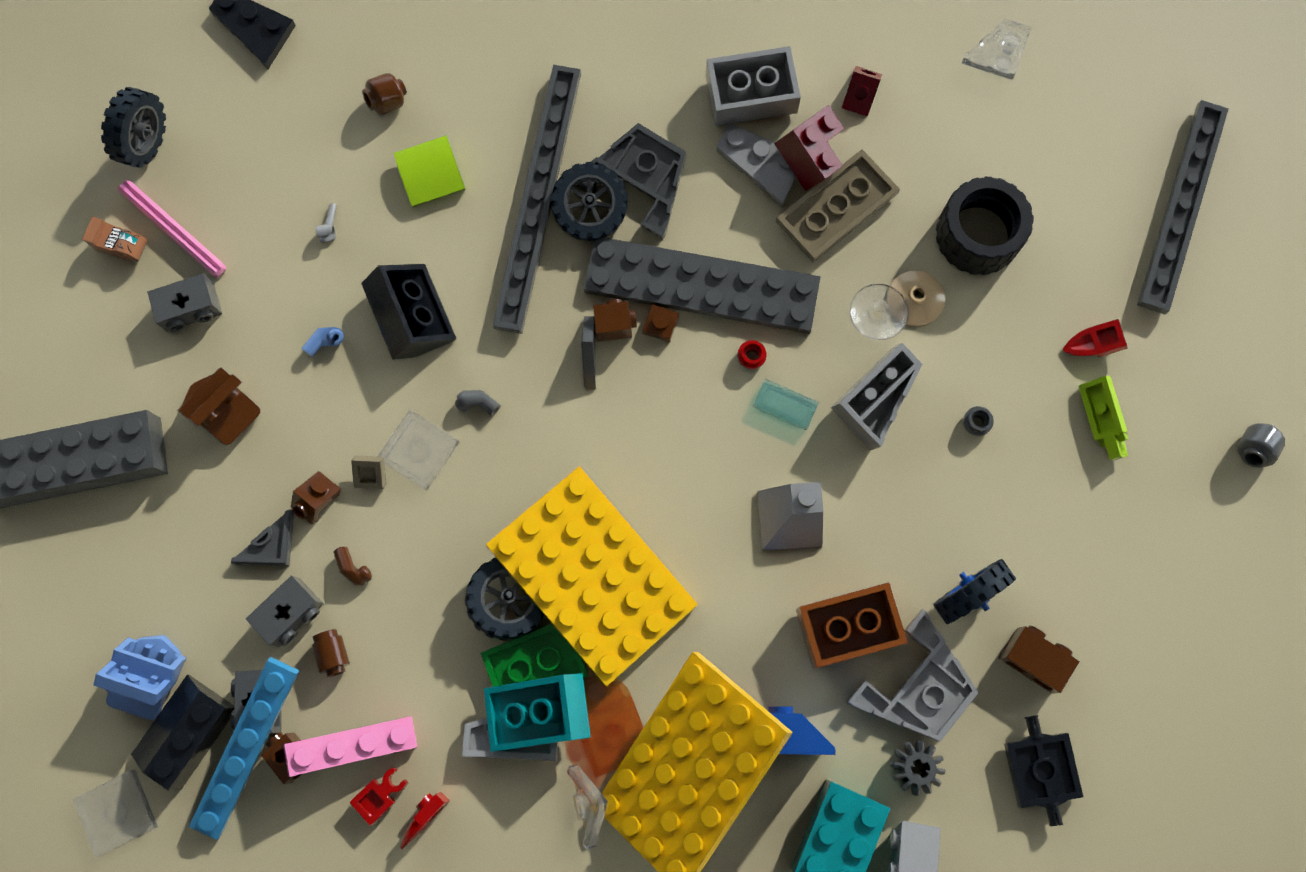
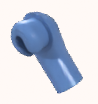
[301,327,344,357]

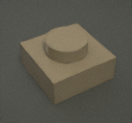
[351,456,386,489]

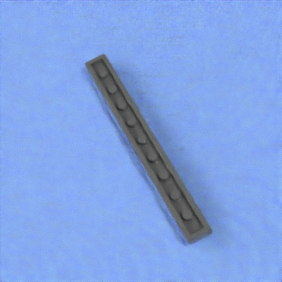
[493,64,581,334]

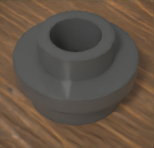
[963,406,994,436]

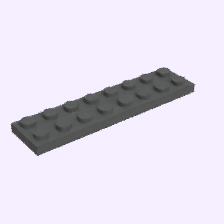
[584,237,821,334]

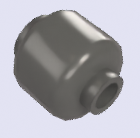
[1237,423,1285,468]

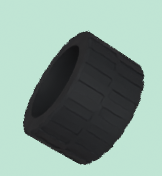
[936,176,1034,275]

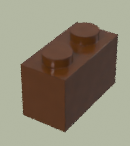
[998,625,1080,694]

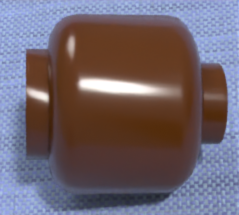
[362,73,407,114]

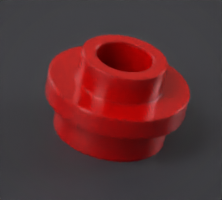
[737,340,767,369]

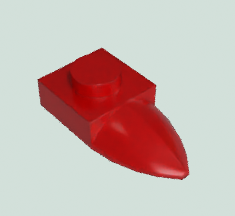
[1063,319,1128,357]
[400,792,450,850]

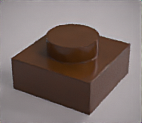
[642,304,679,343]

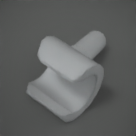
[316,203,337,243]

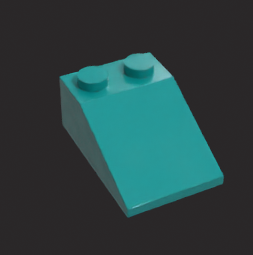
[484,674,591,752]

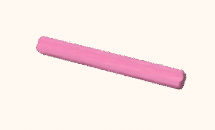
[118,180,226,277]

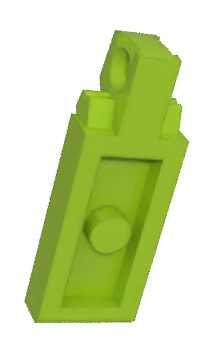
[1078,375,1128,460]

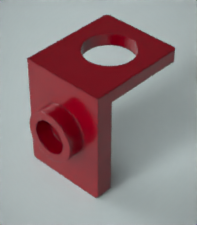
[842,66,882,116]

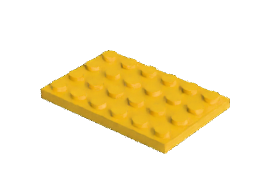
[485,466,698,687]
[593,652,793,872]

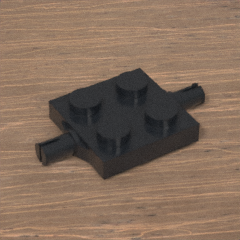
[1004,715,1083,827]

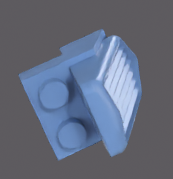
[93,635,186,720]

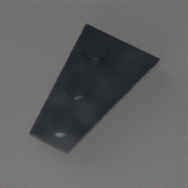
[209,0,296,69]

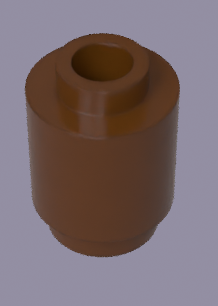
[311,629,350,677]

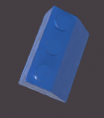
[768,706,836,755]

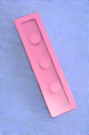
[284,716,417,777]

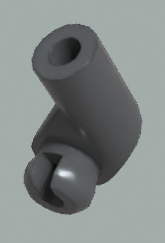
[455,390,501,416]

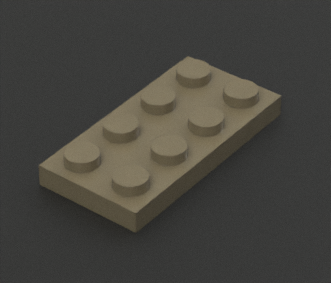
[776,149,900,263]

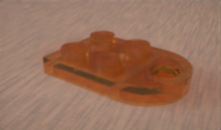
[581,676,644,778]

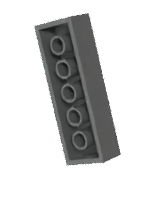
[0,410,168,509]

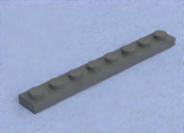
[1137,100,1229,315]

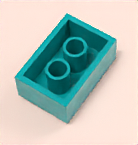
[790,779,891,872]

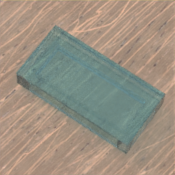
[753,379,819,430]

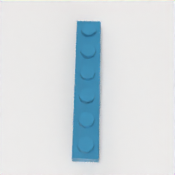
[189,657,300,840]

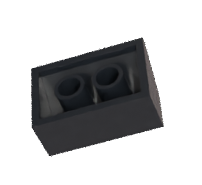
[361,264,457,360]
[131,674,235,791]

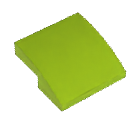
[393,135,466,207]

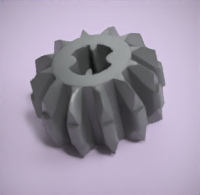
[890,740,946,796]

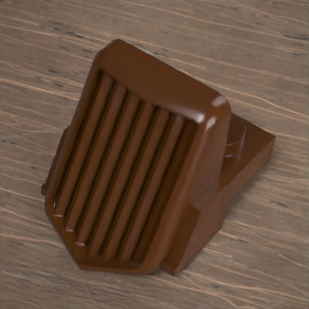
[177,367,260,445]

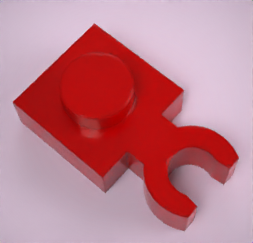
[349,767,408,826]

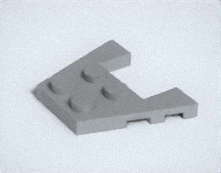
[847,609,979,741]

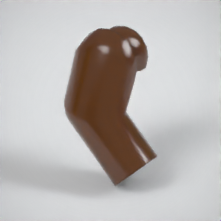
[333,546,372,586]

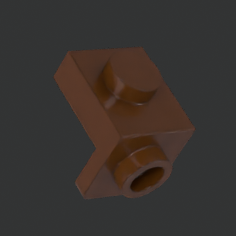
[291,471,341,524]

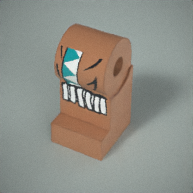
[82,216,148,262]

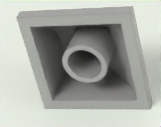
[757,482,823,551]

